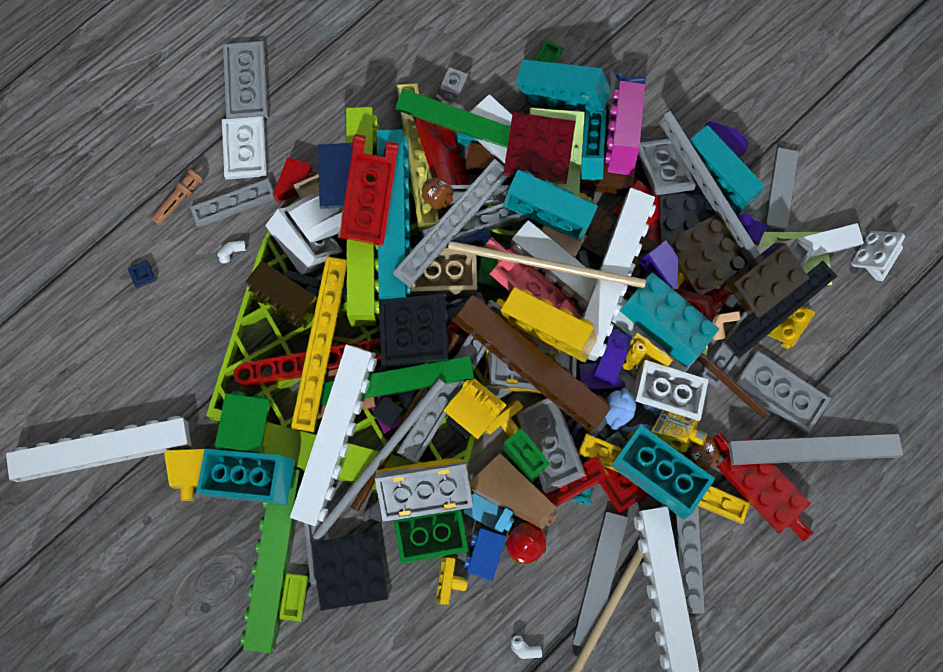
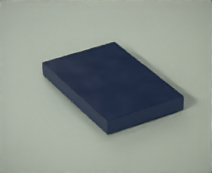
[318,143,352,209]

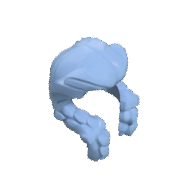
[605,388,662,434]

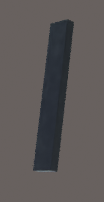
[724,261,837,359]

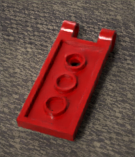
[338,134,398,246]

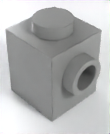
[440,67,468,104]

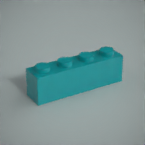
[581,110,606,180]

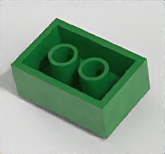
[393,509,468,565]

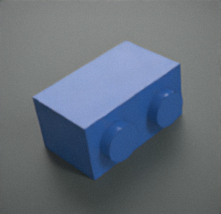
[464,528,506,582]

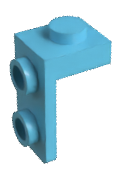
[464,494,515,535]

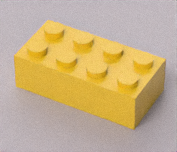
[501,287,598,363]

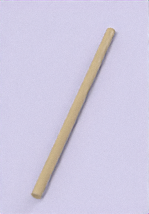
[448,241,646,288]
[570,504,669,672]

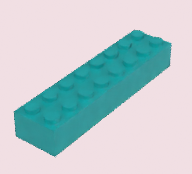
[377,130,412,300]

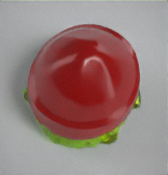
[504,522,546,565]

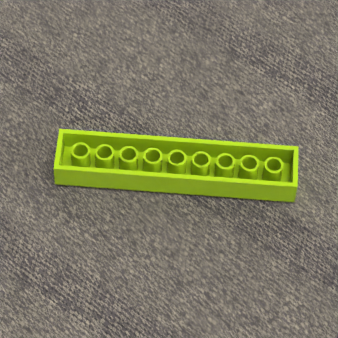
[346,107,380,327]

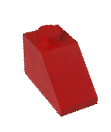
[273,157,315,203]

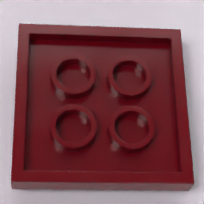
[503,112,576,184]

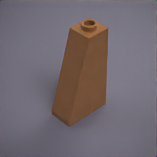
[470,454,558,529]

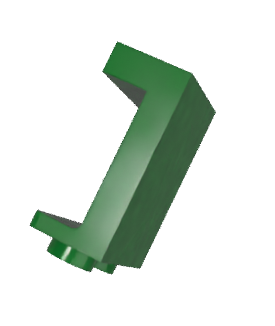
[215,391,272,454]
[502,428,550,483]

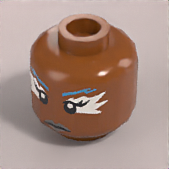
[421,177,453,210]
[687,438,721,470]

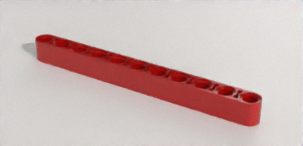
[234,324,465,387]

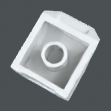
[286,192,343,243]

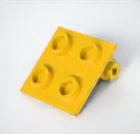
[768,306,816,349]
[622,333,673,370]
[443,379,507,439]

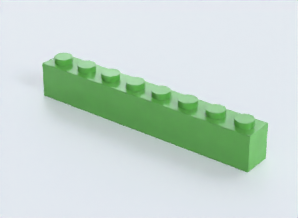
[241,469,302,653]

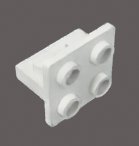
[851,231,905,281]

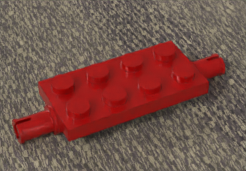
[713,432,814,542]

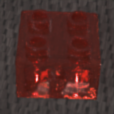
[674,288,731,322]

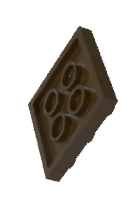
[667,213,748,299]

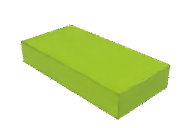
[278,573,309,622]

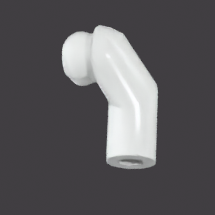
[217,240,246,263]
[510,635,542,659]

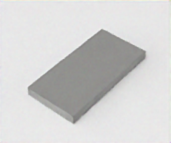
[223,41,268,119]
[736,350,831,435]
[516,398,586,494]

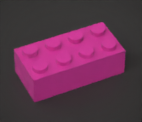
[605,81,645,176]

